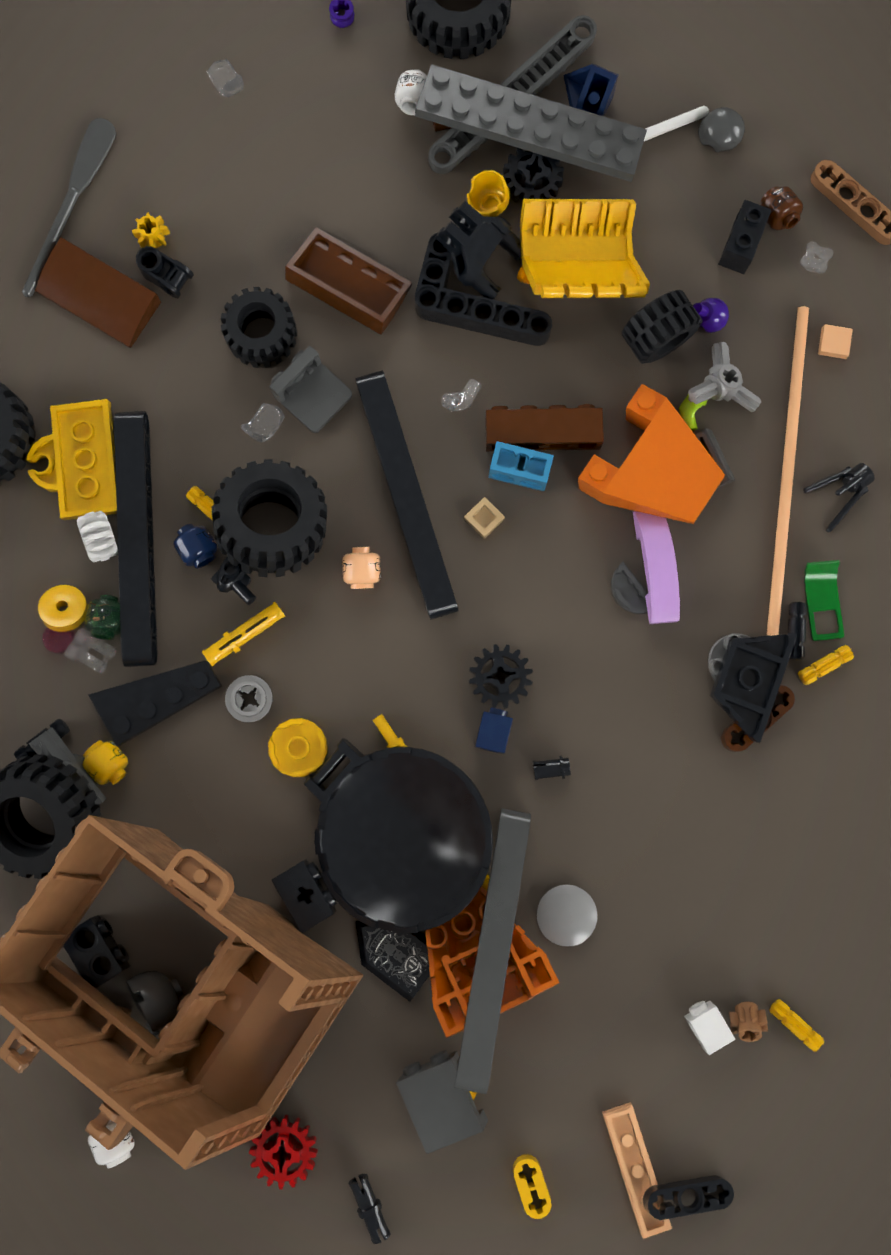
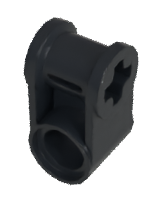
[136,247,194,299]

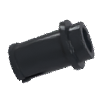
[533,755,571,780]

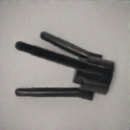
[803,463,875,532]

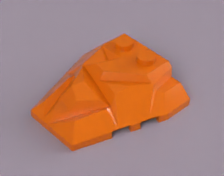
[425,886,560,1038]

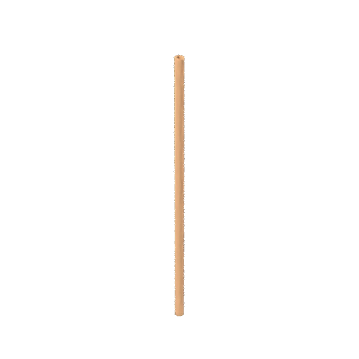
[766,306,809,636]

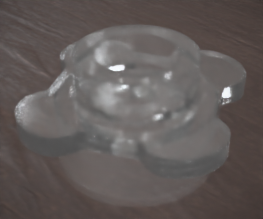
[800,241,833,274]

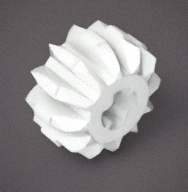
[77,511,118,562]

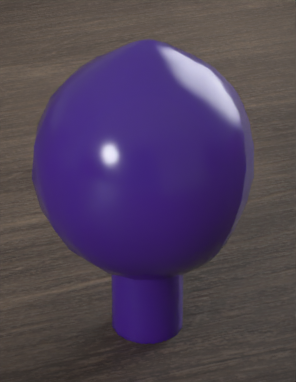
[693,298,729,333]

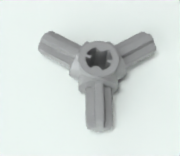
[688,342,761,412]

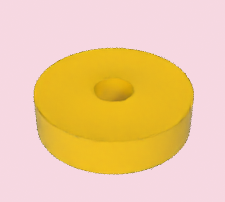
[38,585,88,632]

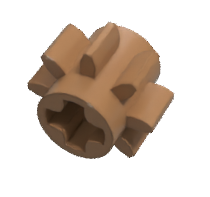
[729,1002,768,1042]

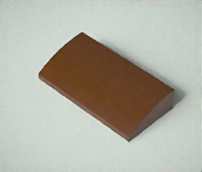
[285,227,412,335]
[35,237,161,348]

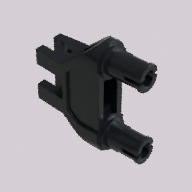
[435,201,521,299]

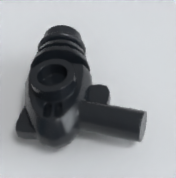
[211,557,256,605]

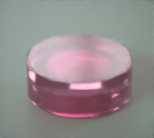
[42,627,75,654]

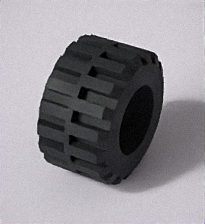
[221,287,297,368]
[622,290,702,364]

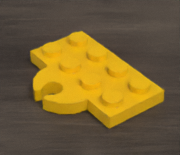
[26,399,117,520]

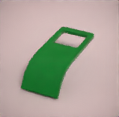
[804,560,844,641]

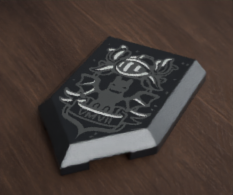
[355,921,430,1002]

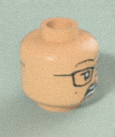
[342,547,381,589]

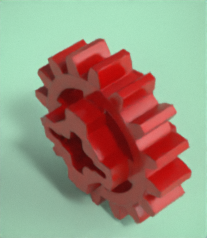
[249,1115,318,1190]

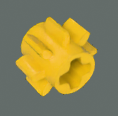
[132,212,170,248]

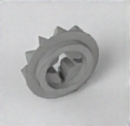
[225,675,273,723]

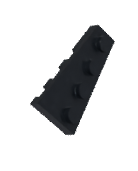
[88,660,222,746]

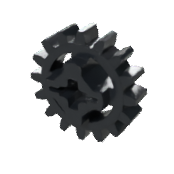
[503,148,564,202]
[469,644,533,709]

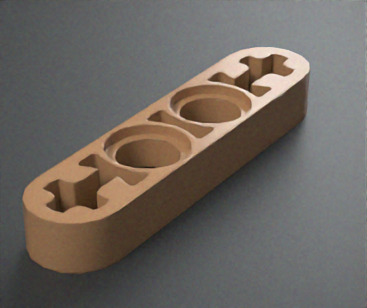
[811,160,891,245]

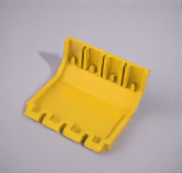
[520,199,650,298]

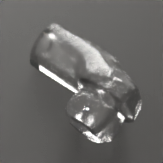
[441,379,482,411]

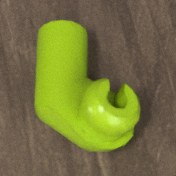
[679,394,707,431]

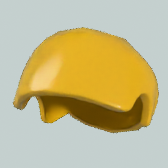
[467,170,510,217]

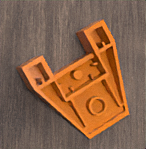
[578,384,725,524]

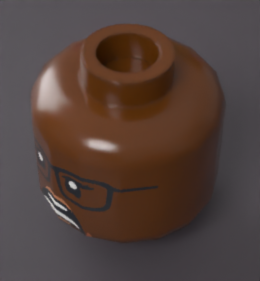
[761,186,803,230]

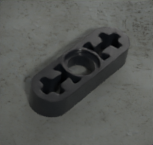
[643,1175,734,1220]

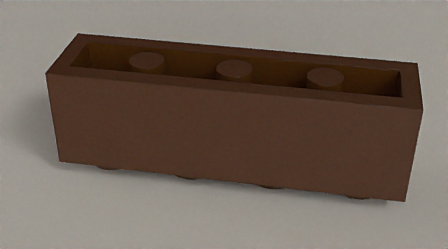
[485,404,604,452]

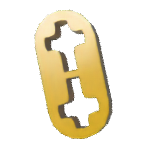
[513,1154,552,1219]

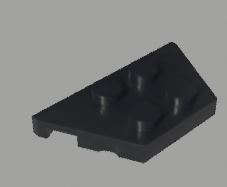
[710,633,797,743]

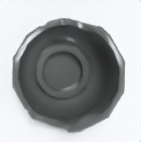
[698,107,745,152]

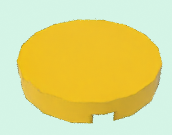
[268,718,328,777]

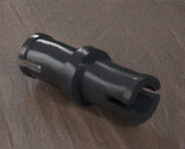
[348,1174,391,1244]

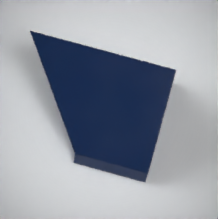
[563,63,618,116]

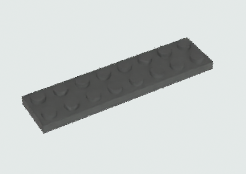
[415,64,647,182]

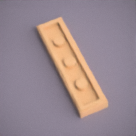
[602,1102,672,1239]

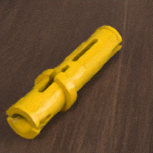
[202,602,286,666]

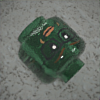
[84,595,121,640]

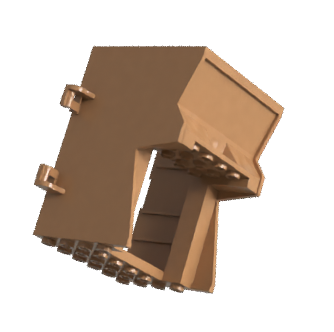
[0,815,363,1170]

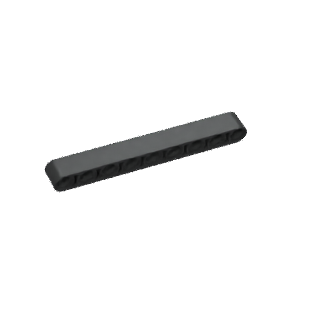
[454,808,531,1094]

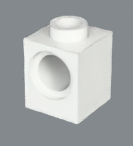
[684,1001,736,1055]

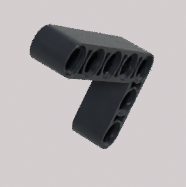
[415,232,552,346]

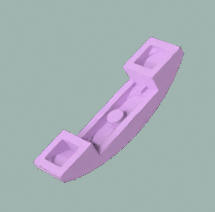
[633,511,680,624]

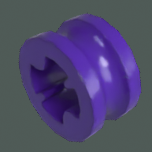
[329,0,355,28]

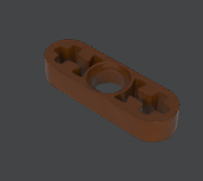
[721,685,795,752]

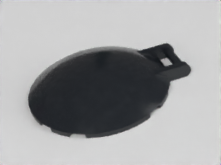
[304,738,493,934]

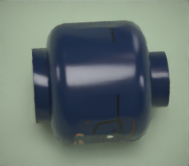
[173,524,217,569]

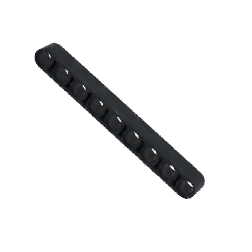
[355,370,458,620]
[114,411,157,667]

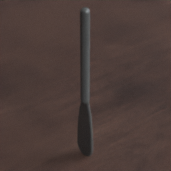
[22,118,116,298]

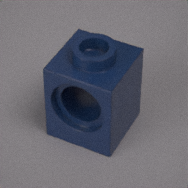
[475,708,513,754]

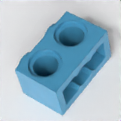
[488,441,554,491]

